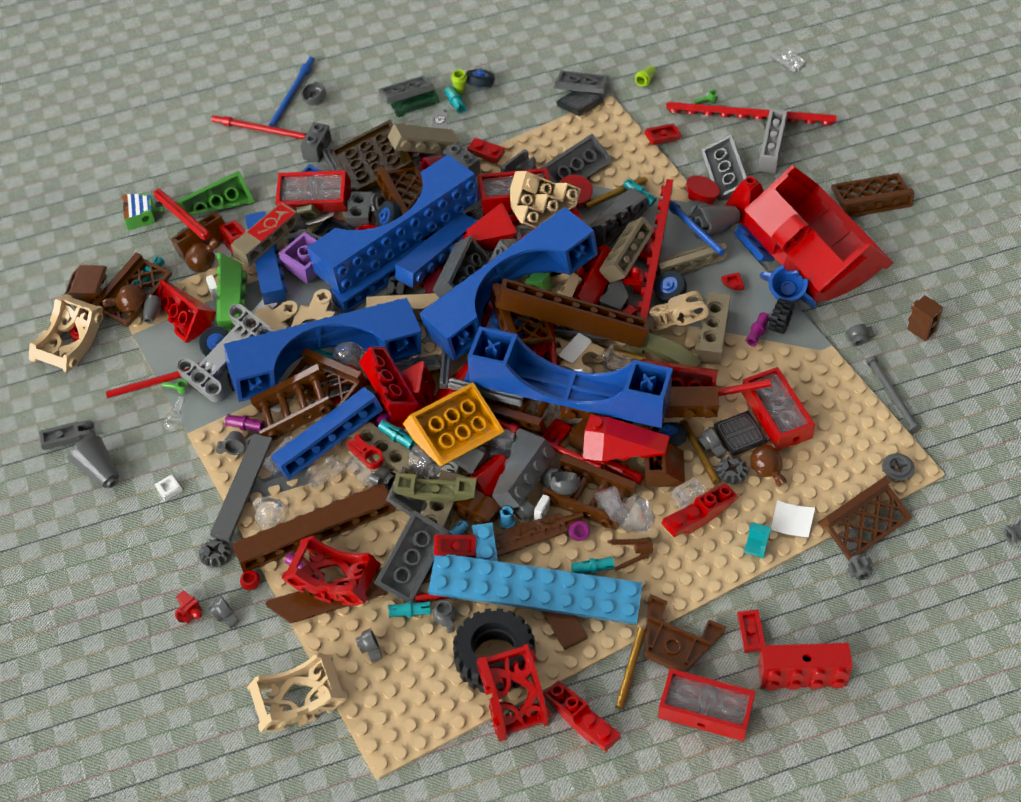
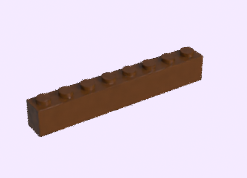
[496,278,649,348]
[560,386,719,420]
[232,483,394,573]

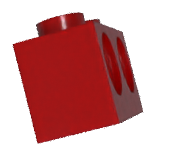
[219,220,246,254]

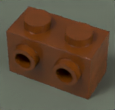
[907,295,943,341]

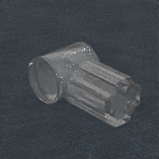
[595,486,628,523]

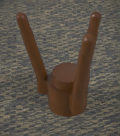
[607,537,653,571]

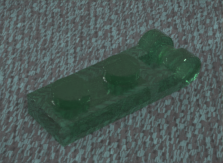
[390,90,439,117]

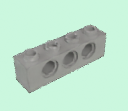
[758,108,787,173]

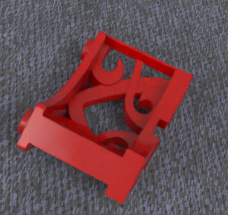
[282,536,381,606]
[477,644,551,742]

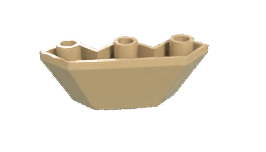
[510,171,581,228]

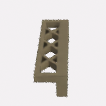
[657,241,728,276]

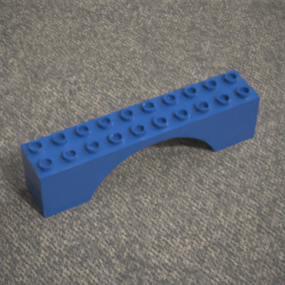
[307,155,480,294]
[420,207,598,361]
[224,298,422,402]
[468,326,673,428]

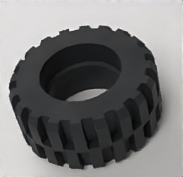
[453,608,536,693]

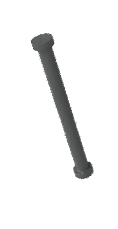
[866,356,921,433]

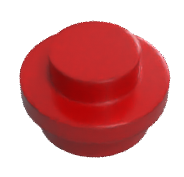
[240,570,261,590]

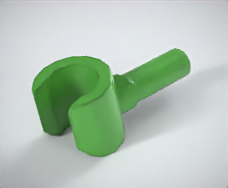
[694,89,718,104]
[162,379,188,394]

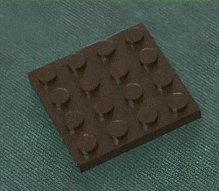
[330,120,414,193]

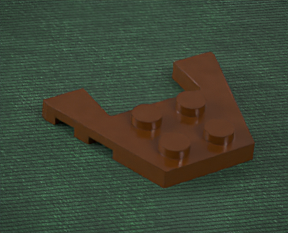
[644,594,726,672]

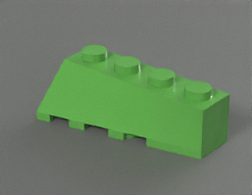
[175,171,254,215]
[217,253,248,332]

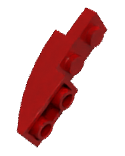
[661,483,739,538]
[543,680,621,752]

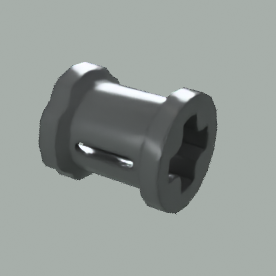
[1003,520,1021,544]

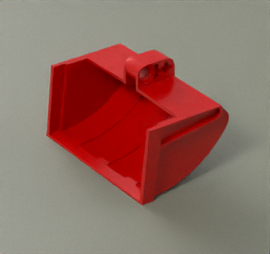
[743,165,894,303]

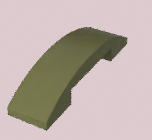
[626,333,702,367]
[393,473,477,502]

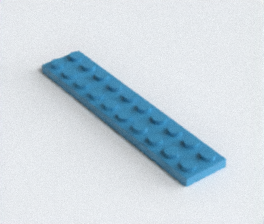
[428,554,642,625]

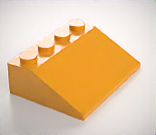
[403,383,505,467]

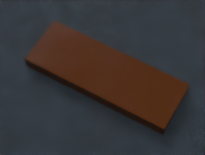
[541,611,588,650]

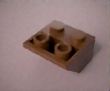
[64,265,107,308]
[644,443,685,487]

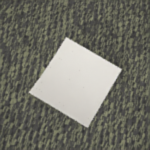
[771,500,815,537]

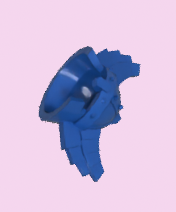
[760,265,817,309]

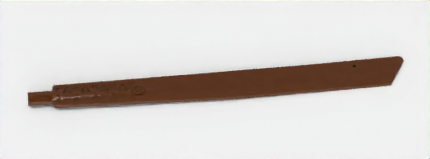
[266,512,585,623]

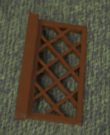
[377,166,423,216]
[831,173,914,217]
[91,252,172,327]
[490,283,554,345]
[287,348,368,407]
[818,476,912,561]

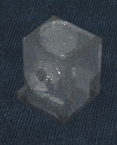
[670,477,706,510]

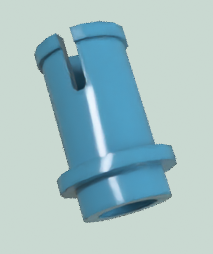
[499,506,515,529]
[448,520,469,535]

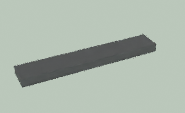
[210,433,273,542]

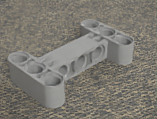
[177,304,273,402]

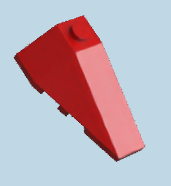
[155,280,216,343]
[583,415,670,463]

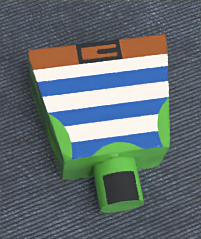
[122,194,164,230]

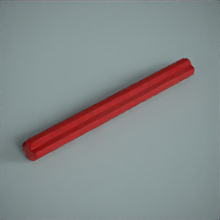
[153,188,211,240]

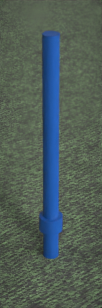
[269,56,315,127]
[662,198,725,256]

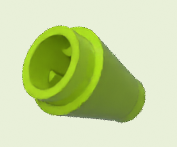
[635,66,656,87]
[451,69,467,94]

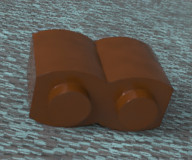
[455,489,502,525]

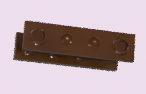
[250,364,337,441]
[484,397,549,435]
[543,454,636,530]

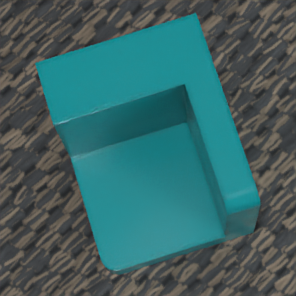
[744,522,772,558]

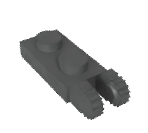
[39,420,96,450]

